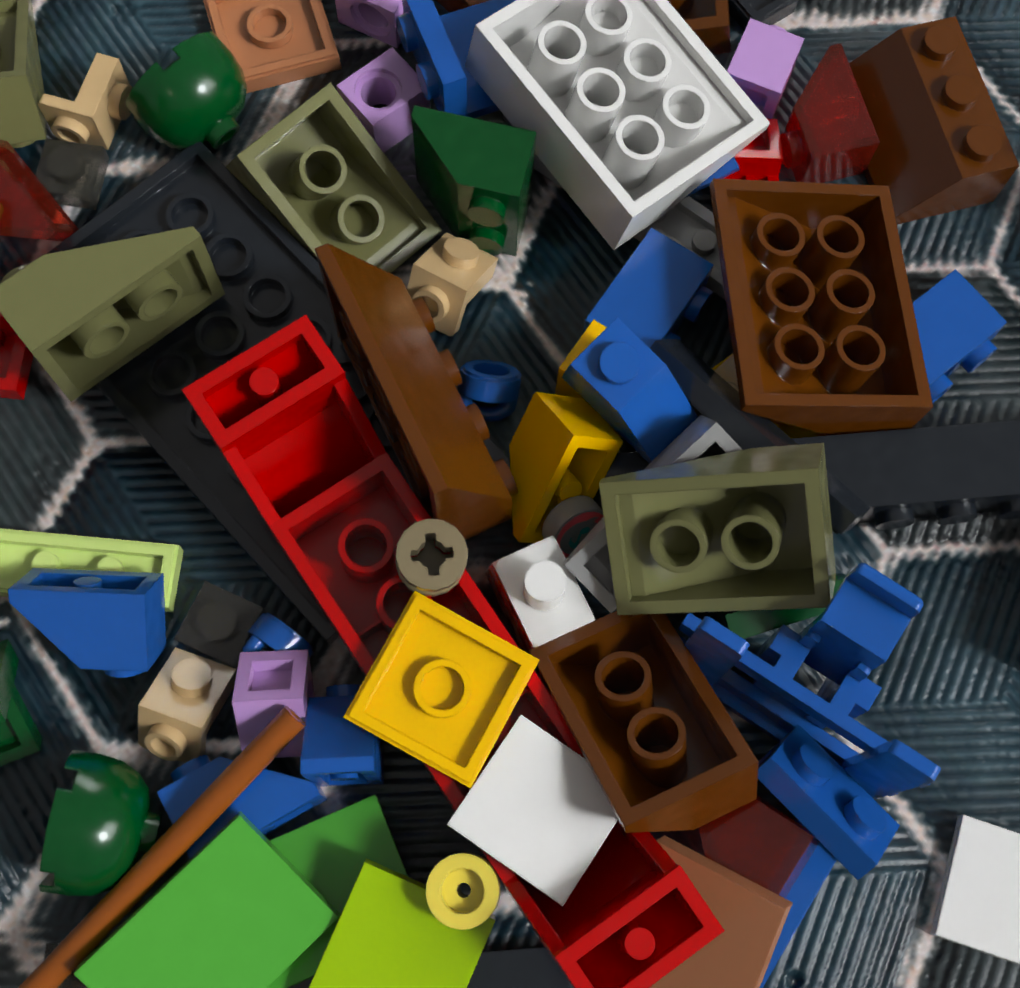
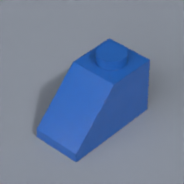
[562,317,698,464]
[8,568,166,678]
[300,684,384,787]
[157,755,327,858]

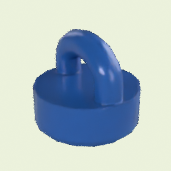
[458,360,522,422]
[242,612,314,658]

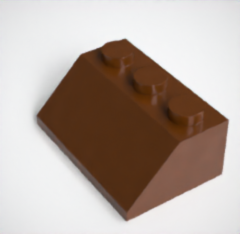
[829,16,1019,225]
[529,611,759,833]

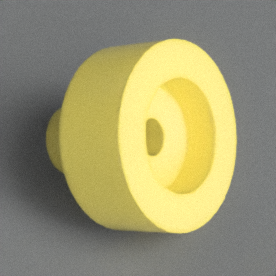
[426,852,501,930]

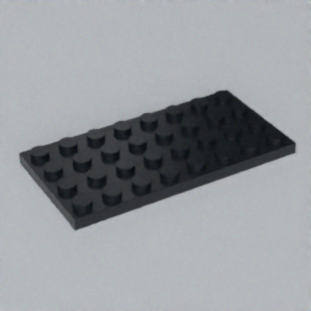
[47,141,510,645]

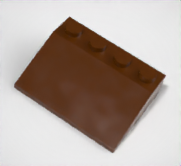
[709,178,933,435]
[315,243,518,540]

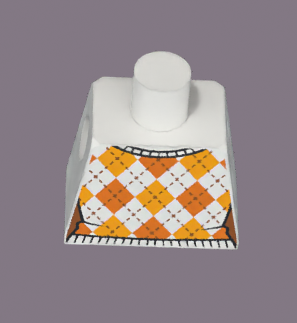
[485,536,595,680]

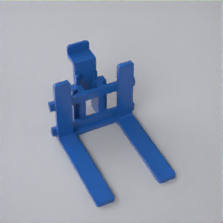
[678,563,941,988]

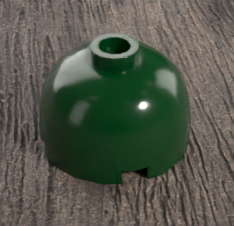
[126,31,247,150]
[39,750,162,896]

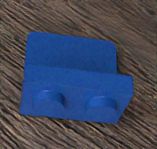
[396,0,516,118]

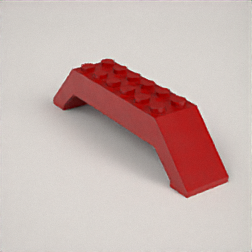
[181,315,725,988]

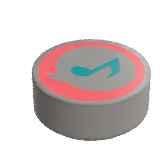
[542,495,603,558]

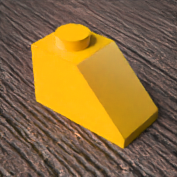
[509,392,624,543]

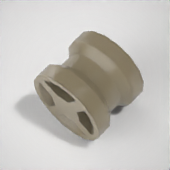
[396,518,468,597]

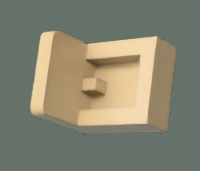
[38,53,132,150]
[407,232,498,336]
[138,647,236,763]

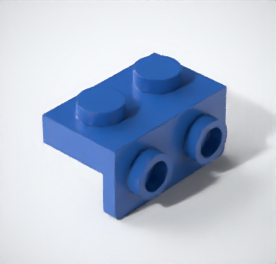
[758,724,900,880]

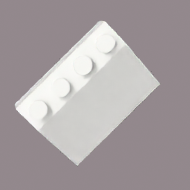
[465,0,770,250]

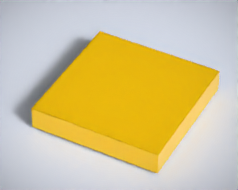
[343,591,539,789]

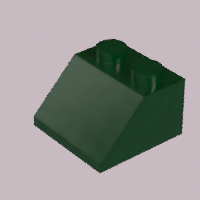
[411,105,536,256]

